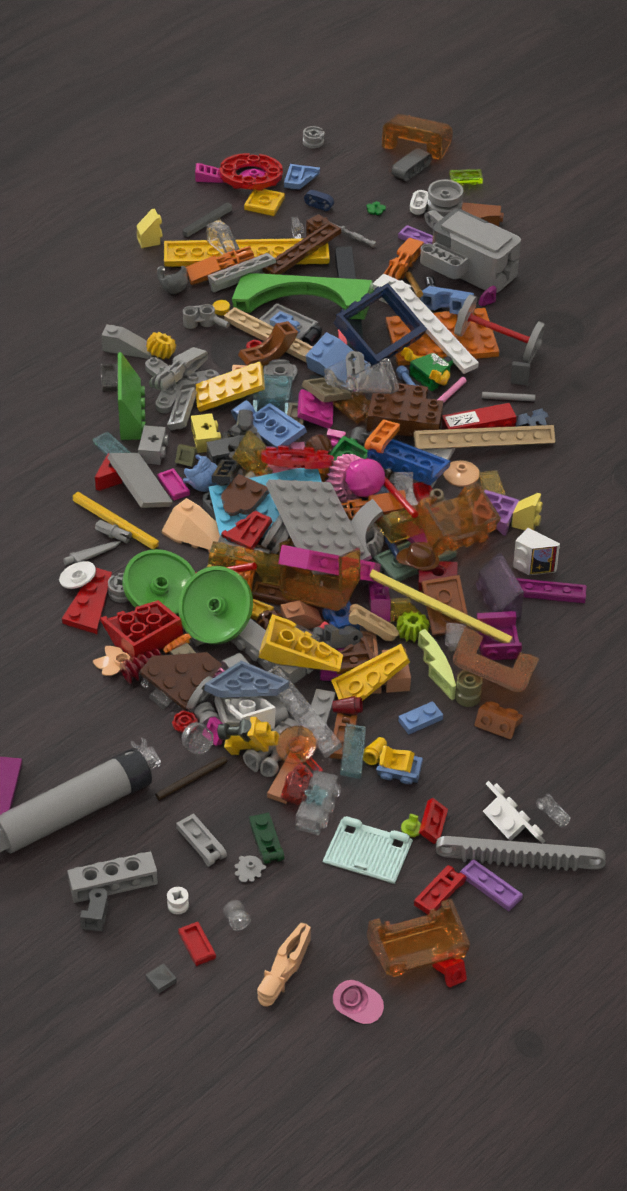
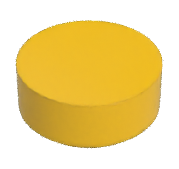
[213,300,230,315]

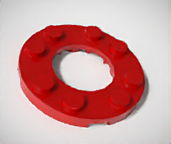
[219,153,283,191]
[261,445,334,469]

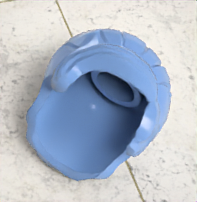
[183,455,218,492]

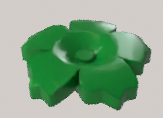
[366,201,386,215]

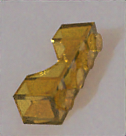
[207,541,286,586]

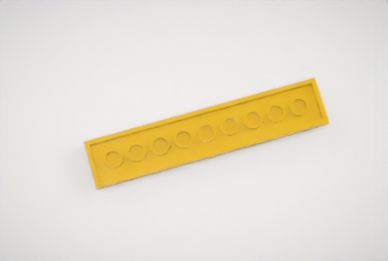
[164,238,330,267]

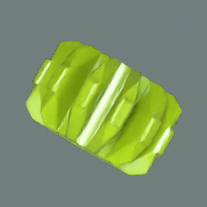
[396,610,429,643]

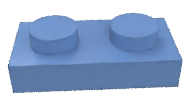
[398,701,443,734]

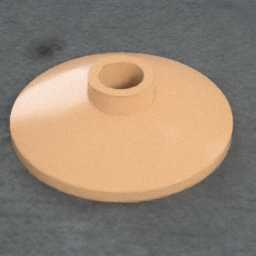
[443,460,480,487]

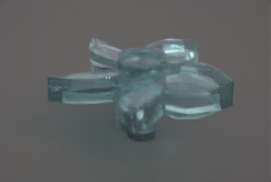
[304,784,329,806]

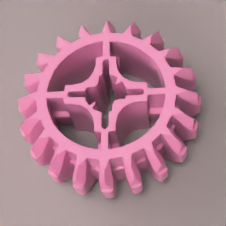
[326,454,362,503]

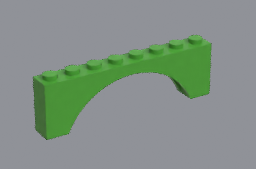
[232,273,374,320]

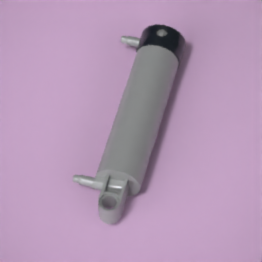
[0,748,152,854]

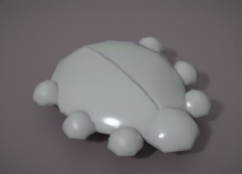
[235,855,266,882]

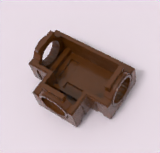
[367,383,443,437]

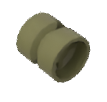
[455,669,483,707]

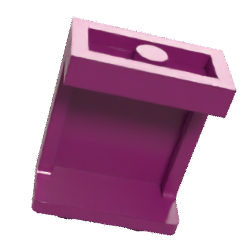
[476,611,522,661]

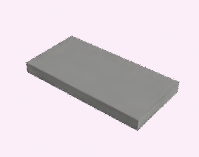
[108,453,173,508]

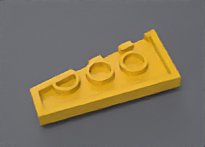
[331,644,410,701]

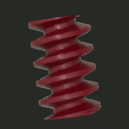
[120,648,161,684]

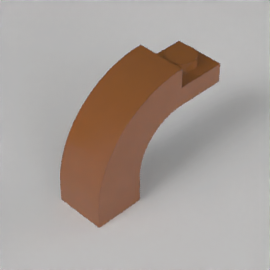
[238,321,298,367]

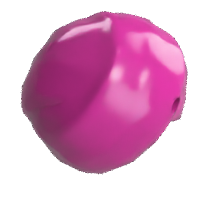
[345,459,385,498]

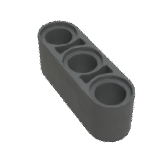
[392,148,432,181]

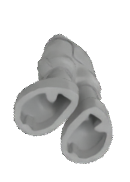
[243,718,300,777]

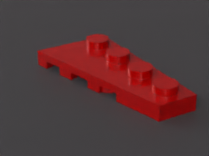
[62,567,112,634]

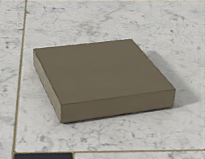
[302,377,352,403]

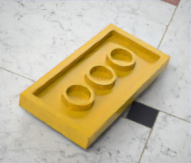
[196,362,265,412]

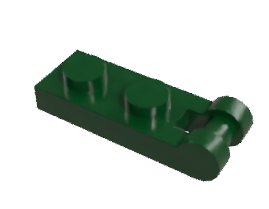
[249,812,285,864]

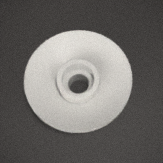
[59,561,96,589]

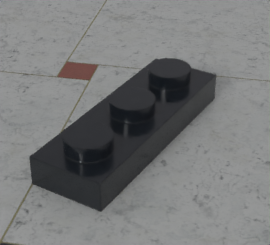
[212,460,240,486]

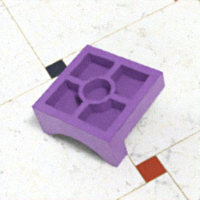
[471,490,520,536]

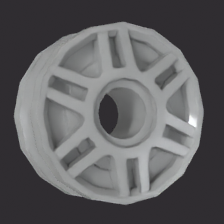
[261,515,289,554]

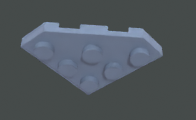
[204,661,290,698]

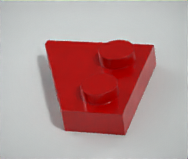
[221,511,273,551]

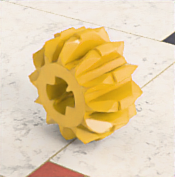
[146,332,176,359]

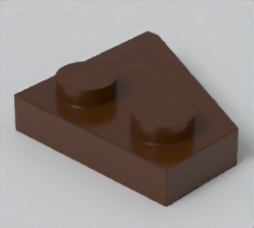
[336,637,373,674]

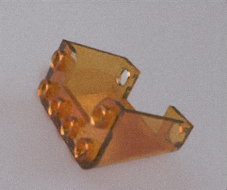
[382,114,453,160]
[416,483,501,556]
[453,627,539,692]

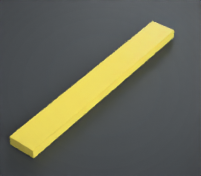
[370,569,513,643]

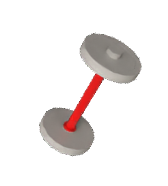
[454,294,546,363]

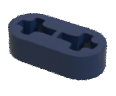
[304,190,335,211]

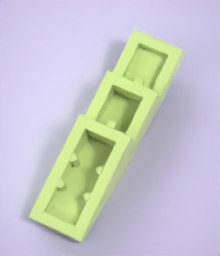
[418,629,456,700]

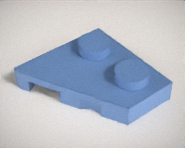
[284,164,320,189]

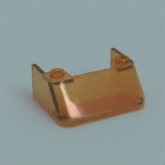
[279,538,360,611]

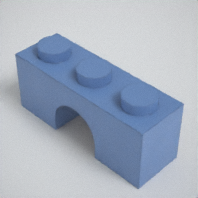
[420,286,474,314]

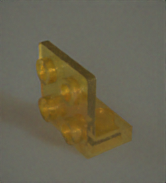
[232,430,273,477]

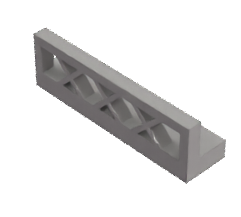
[207,253,276,292]

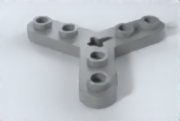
[145,357,219,413]

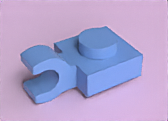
[270,311,300,333]

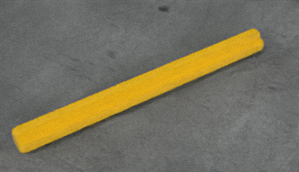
[73,492,159,550]

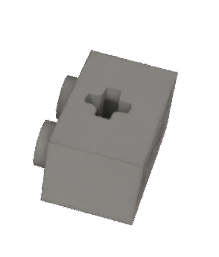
[138,425,169,465]

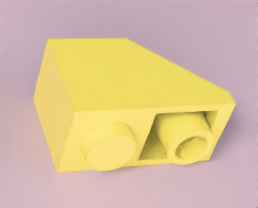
[136,209,162,248]
[511,493,543,530]

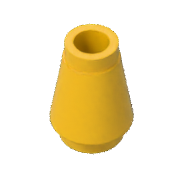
[362,737,387,765]

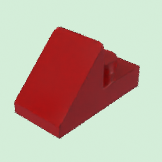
[95,453,123,491]

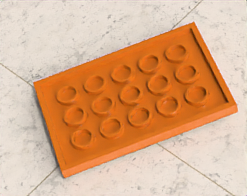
[386,308,499,366]

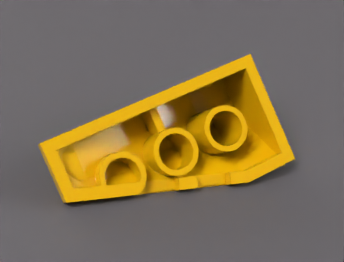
[258,614,343,672]

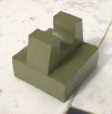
[175,444,197,467]

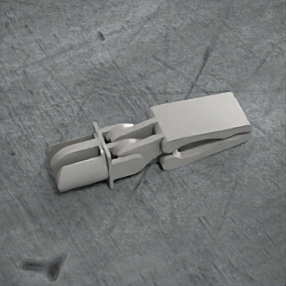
[149,347,208,391]

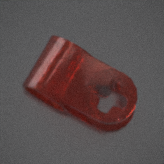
[280,764,311,807]

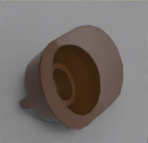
[396,542,439,571]

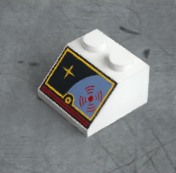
[513,528,560,575]

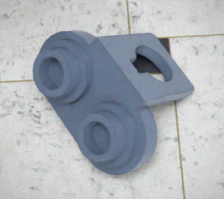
[516,408,549,426]

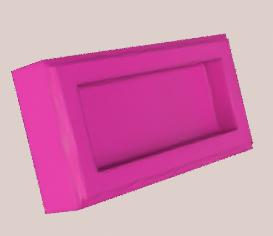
[157,468,190,501]

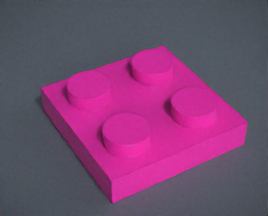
[297,389,333,429]

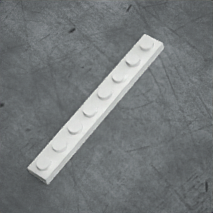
[390,280,479,374]

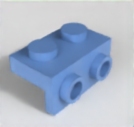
[376,756,423,784]

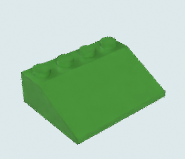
[118,352,145,440]

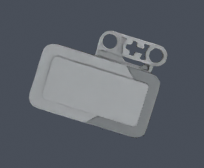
[420,209,521,293]

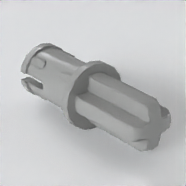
[95,520,132,543]

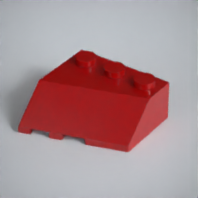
[100,600,184,658]

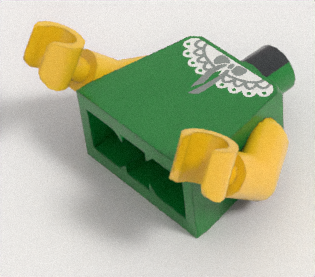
[401,347,453,391]

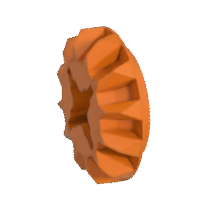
[163,634,192,655]

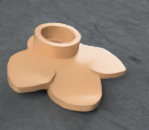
[93,646,131,676]

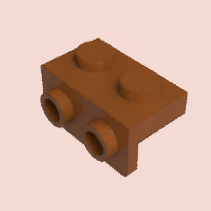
[475,702,523,739]

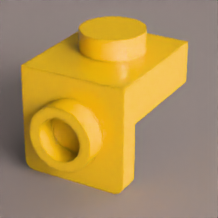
[379,746,415,773]

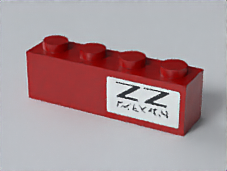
[441,403,516,430]

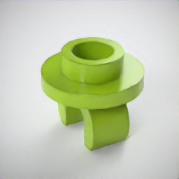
[401,814,421,837]

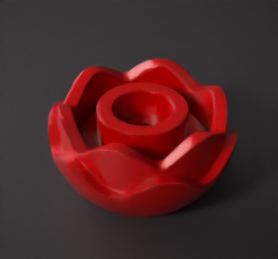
[172,711,198,734]

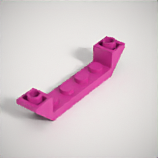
[278,545,381,582]

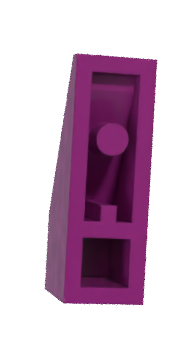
[369,582,391,622]

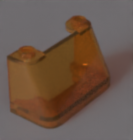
[367,899,470,977]

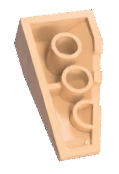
[162,498,238,558]

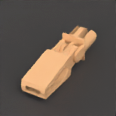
[257,923,311,1007]

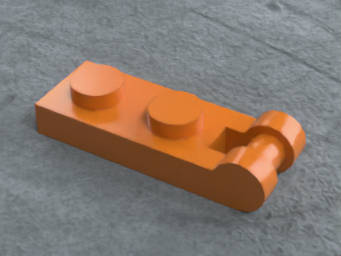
[364,419,400,454]

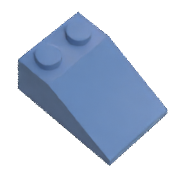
[305,332,370,390]

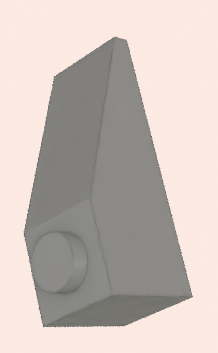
[101,324,154,359]

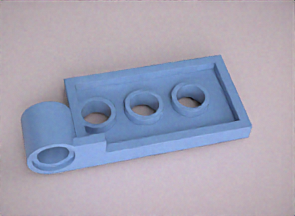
[231,400,307,449]

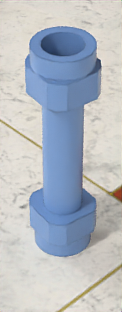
[396,365,415,385]

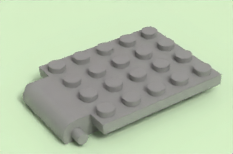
[266,479,365,575]

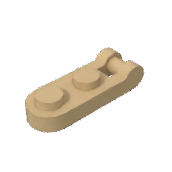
[349,604,399,641]

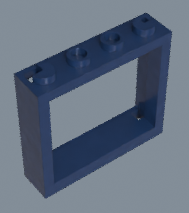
[334,283,427,370]

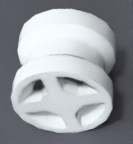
[167,887,189,914]

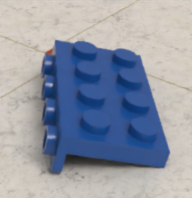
[367,439,450,485]

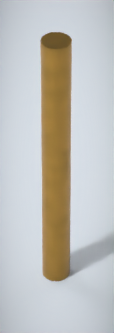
[405,272,423,297]

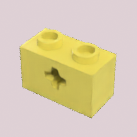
[191,413,221,453]

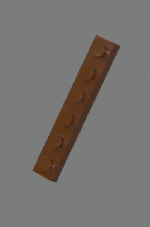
[262,222,341,275]

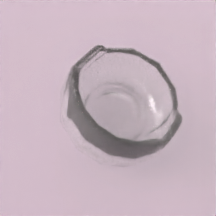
[181,722,214,755]

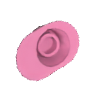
[333,980,384,1024]

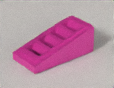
[195,163,225,183]

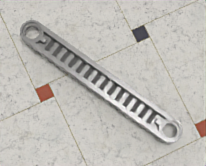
[436,836,606,871]

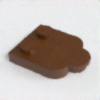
[221,474,270,516]

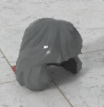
[157,266,188,294]

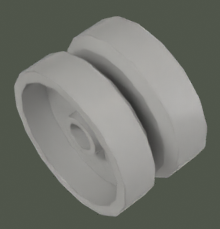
[427,179,463,217]

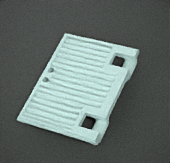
[322,816,413,884]

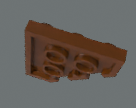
[139,652,222,710]

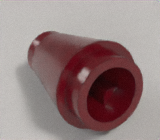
[332,695,363,715]

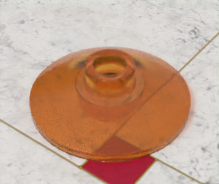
[276,726,317,764]

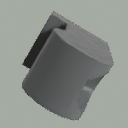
[323,624,363,649]
[80,888,108,931]

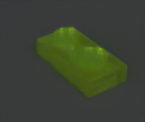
[449,169,483,185]

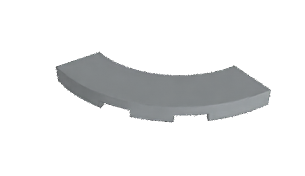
[351,499,384,561]

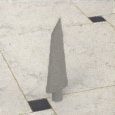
[63,541,121,565]

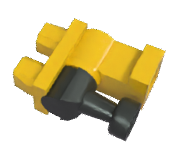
[217,717,279,755]

